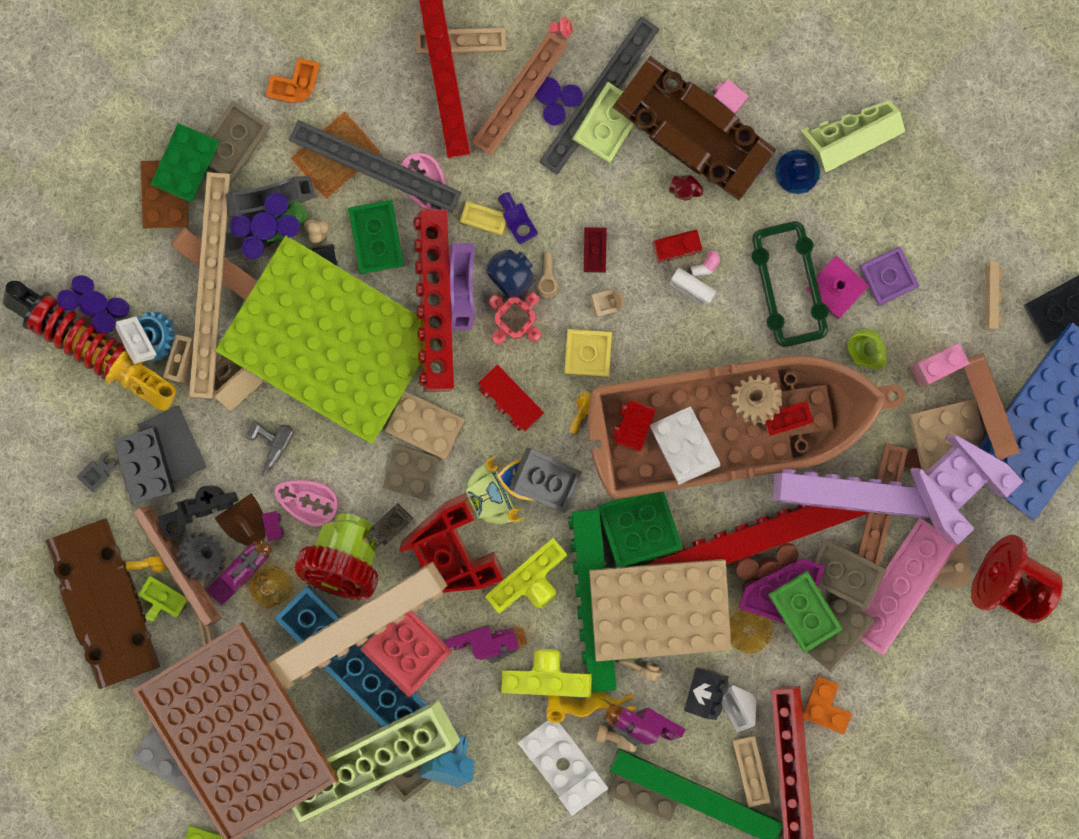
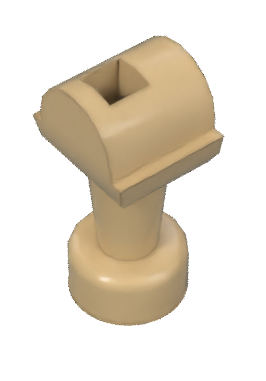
[596,725,637,752]

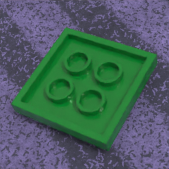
[598,491,683,567]

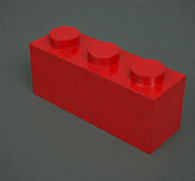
[478,364,544,432]

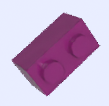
[262,511,285,541]

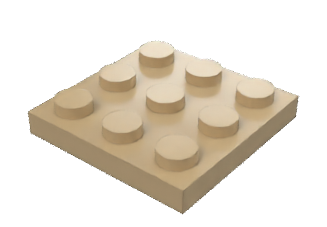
[909,399,984,472]

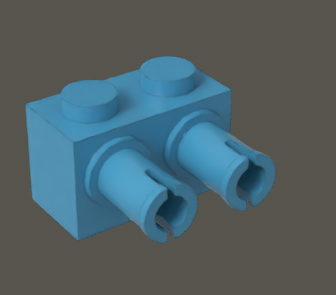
[419,735,474,788]

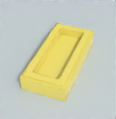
[459,201,506,236]

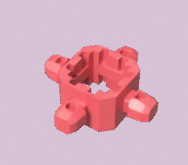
[489,291,542,345]

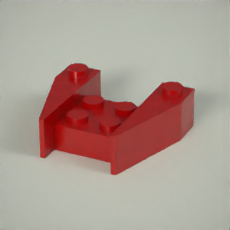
[399,493,504,593]

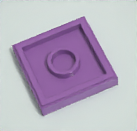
[859,246,920,306]

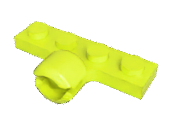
[485,538,568,614]
[501,649,592,697]

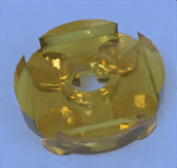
[729,609,773,654]

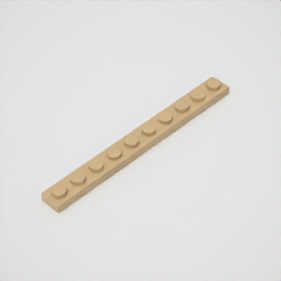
[189,172,231,399]

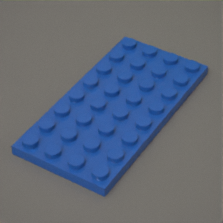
[978,323,1079,521]

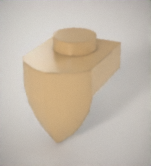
[589,289,625,317]

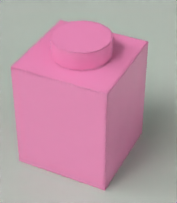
[712,79,749,114]

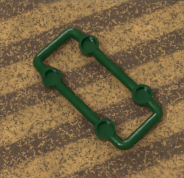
[751,221,829,347]

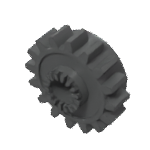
[177,532,226,582]

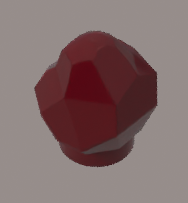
[669,175,704,201]

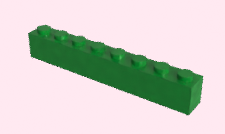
[568,509,617,693]

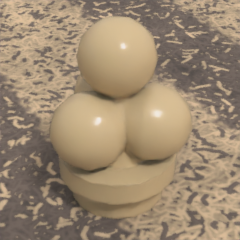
[303,219,329,244]

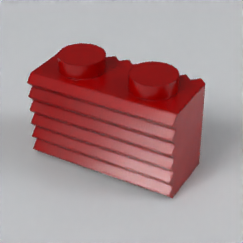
[652,230,702,264]
[611,399,656,452]

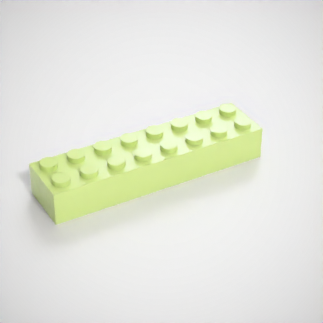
[292,700,460,822]

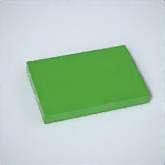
[768,571,843,653]

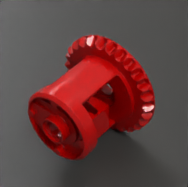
[971,535,1063,623]

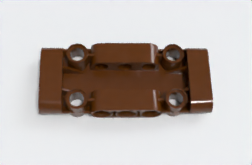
[612,55,776,201]
[45,518,161,689]

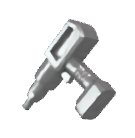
[245,421,295,477]

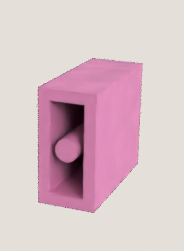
[909,343,970,386]

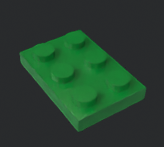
[150,123,220,203]
[348,200,405,275]

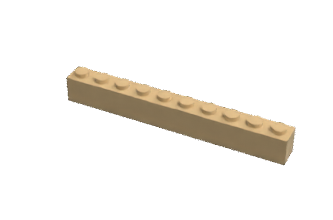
[268,562,447,690]

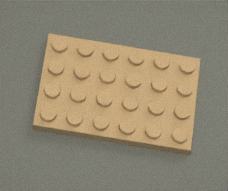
[589,559,731,661]

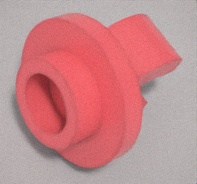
[549,16,573,39]

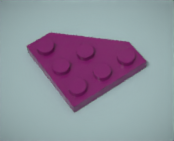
[738,558,825,624]

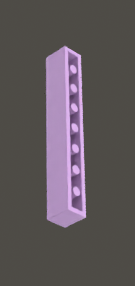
[772,469,931,519]

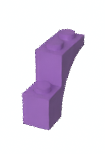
[449,243,475,330]

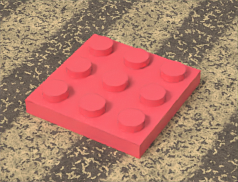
[360,610,452,697]

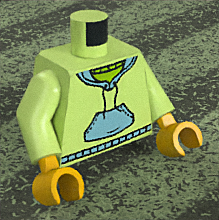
[466,455,524,525]

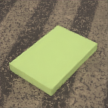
[572,82,634,163]

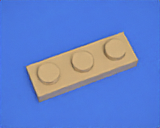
[985,261,1003,330]
[732,735,771,807]

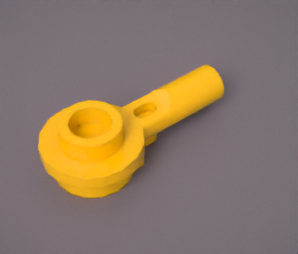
[569,390,591,434]
[126,556,168,573]

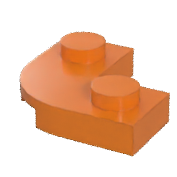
[266,58,320,103]

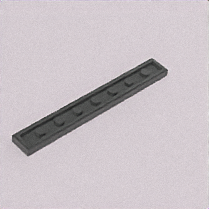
[539,16,659,175]
[289,120,462,213]

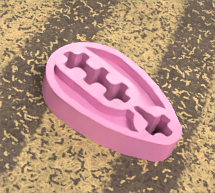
[401,153,446,210]
[275,480,339,526]

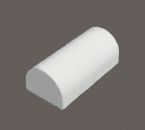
[669,267,717,307]

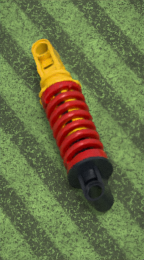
[3,280,176,411]

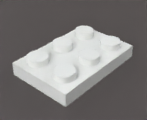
[650,406,720,485]

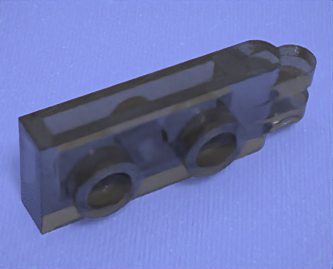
[367,503,414,547]

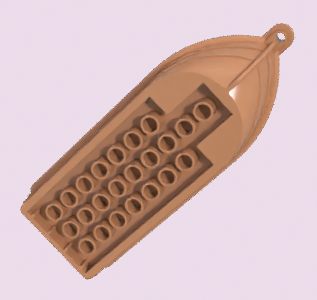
[588,356,905,499]

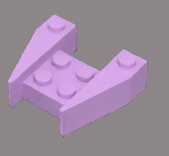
[910,435,1023,544]

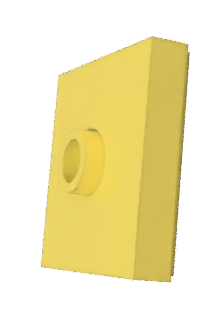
[564,329,612,377]

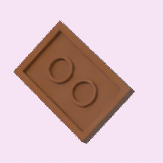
[141,160,189,229]

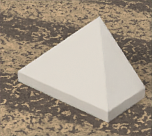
[722,685,756,732]

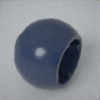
[486,249,534,298]

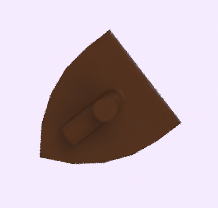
[215,493,265,548]

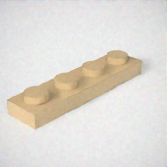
[416,28,506,54]

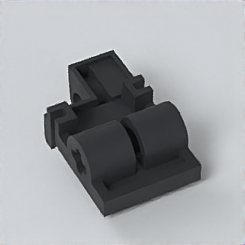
[158,486,239,539]

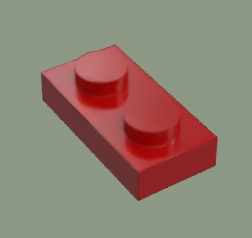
[765,401,814,436]

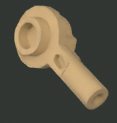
[537,253,559,298]
[618,660,663,681]

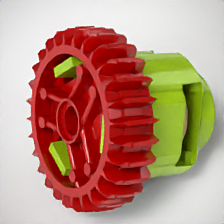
[294,513,379,601]

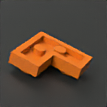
[803,676,852,734]

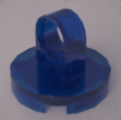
[775,149,820,195]

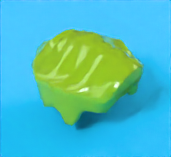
[847,328,887,370]

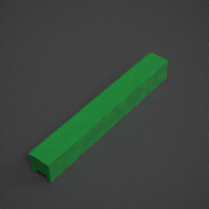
[609,748,783,839]

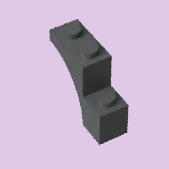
[225,176,315,216]

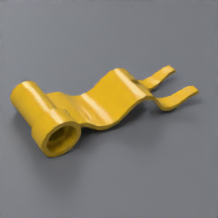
[546,692,636,723]

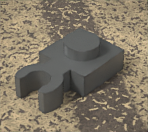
[77,452,118,492]

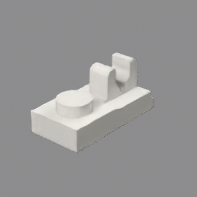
[115,317,156,364]

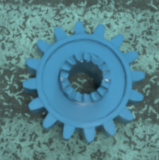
[137,311,177,361]

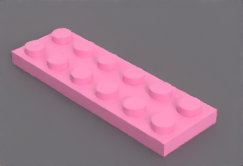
[860,518,958,656]

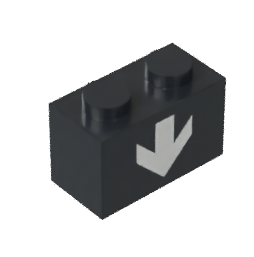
[684,667,729,720]

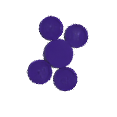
[514,70,583,126]
[230,193,300,259]
[56,275,130,333]

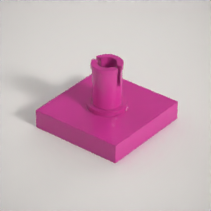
[806,256,869,319]

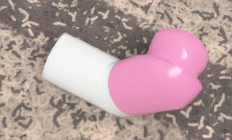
[691,251,720,277]

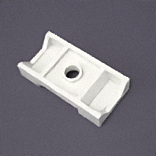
[518,720,608,816]

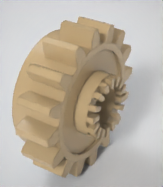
[732,375,782,425]

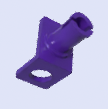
[498,192,538,245]

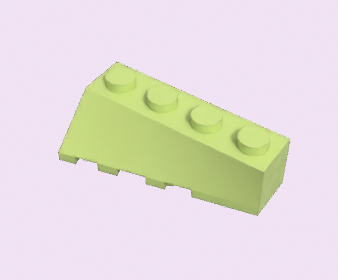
[801,100,905,172]

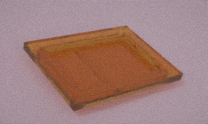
[291,112,380,199]

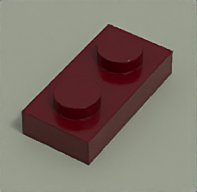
[583,227,607,273]

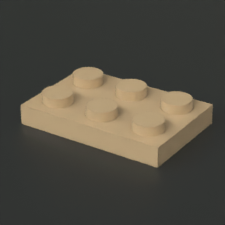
[385,391,465,460]

